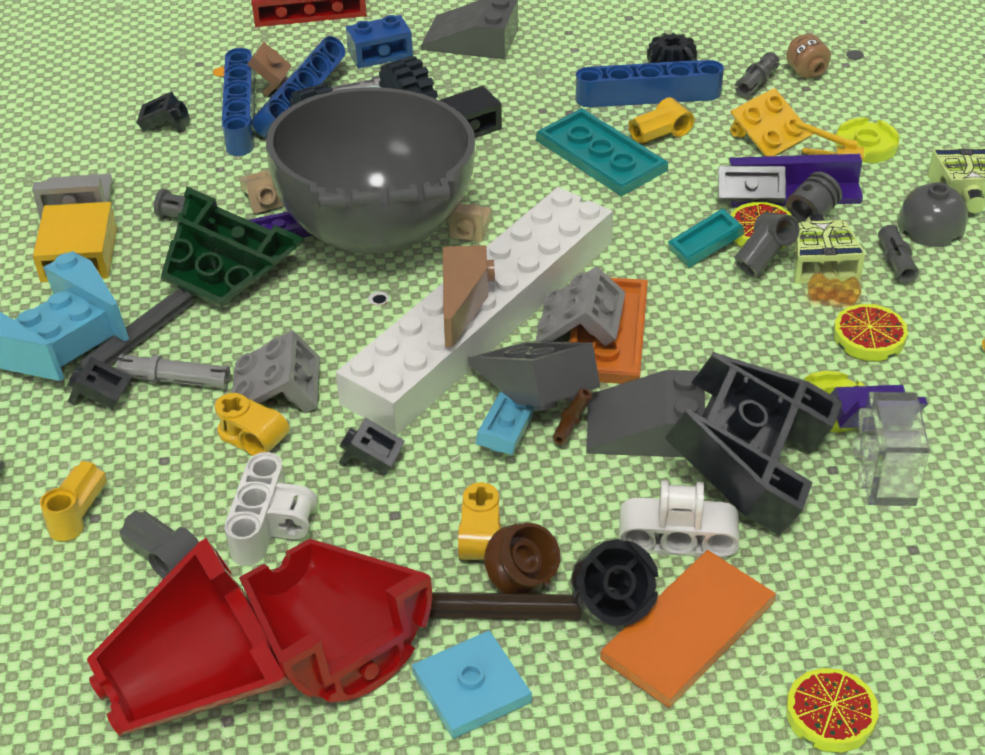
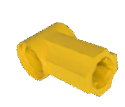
[628,97,695,145]
[40,461,107,541]

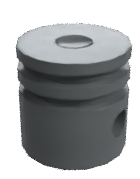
[786,172,842,223]

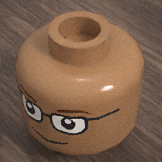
[786,33,831,79]

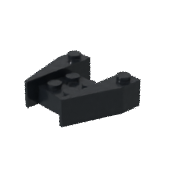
[665,352,842,536]

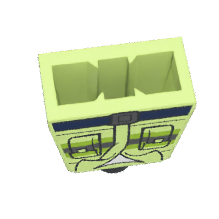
[928,148,985,213]
[794,214,865,284]

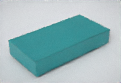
[668,208,744,268]

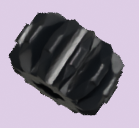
[647,32,698,63]

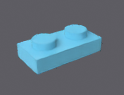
[476,392,534,455]

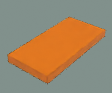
[570,277,648,384]
[600,550,776,708]

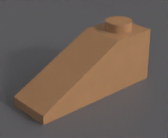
[443,245,495,347]

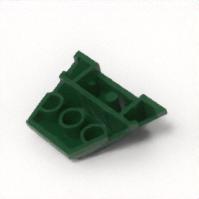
[161,186,305,308]

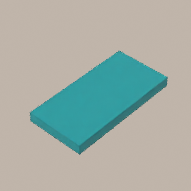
[536,108,668,197]

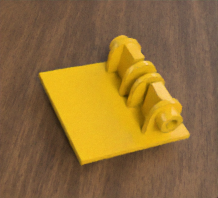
[730,88,813,156]

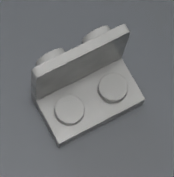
[32,174,113,221]
[535,266,626,346]
[232,330,320,413]

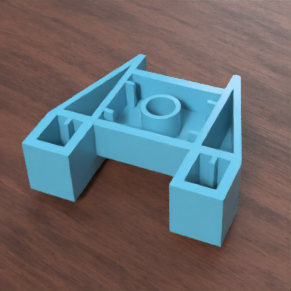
[0,251,129,381]

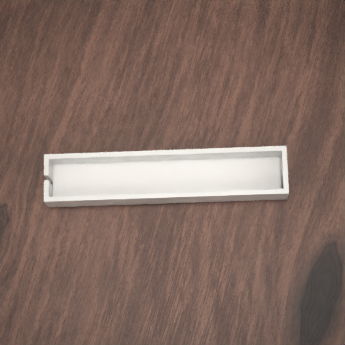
[335,187,613,435]

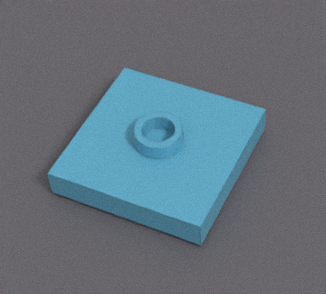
[412,630,532,739]

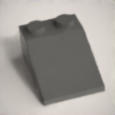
[421,0,518,60]
[468,341,600,411]
[586,370,705,457]

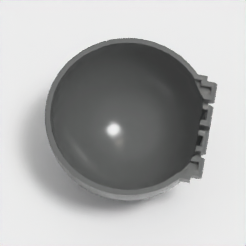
[266,87,475,254]

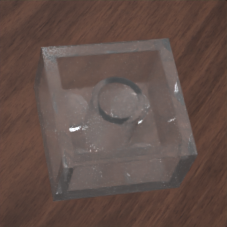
[853,392,930,506]

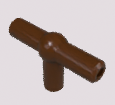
[552,388,592,445]

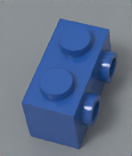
[345,15,413,69]

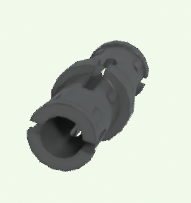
[735,52,780,97]
[878,225,919,283]

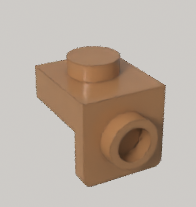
[247,42,292,97]

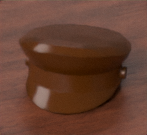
[484,522,561,594]

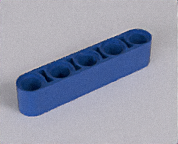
[252,36,346,138]
[222,48,256,156]
[575,60,724,107]

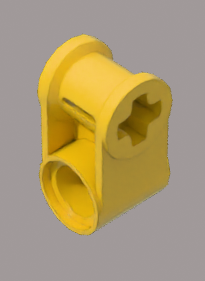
[215,393,290,456]
[458,482,501,560]

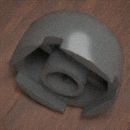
[897,182,968,247]

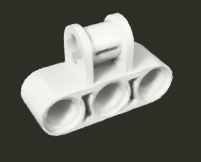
[224,452,318,566]
[619,480,739,557]

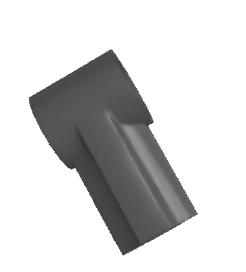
[734,212,800,278]
[119,510,199,579]

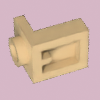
[238,169,283,213]
[449,204,492,242]

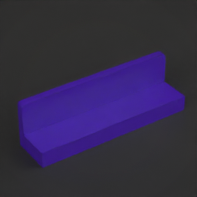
[729,154,863,207]

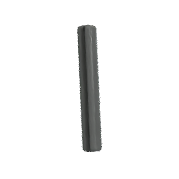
[79,288,193,369]

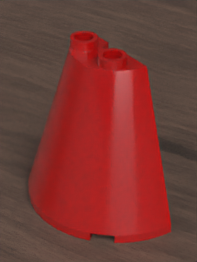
[87,538,290,736]
[239,539,432,702]

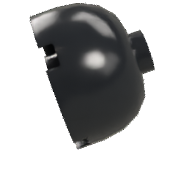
[570,539,659,626]

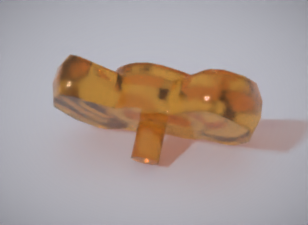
[807,272,862,306]

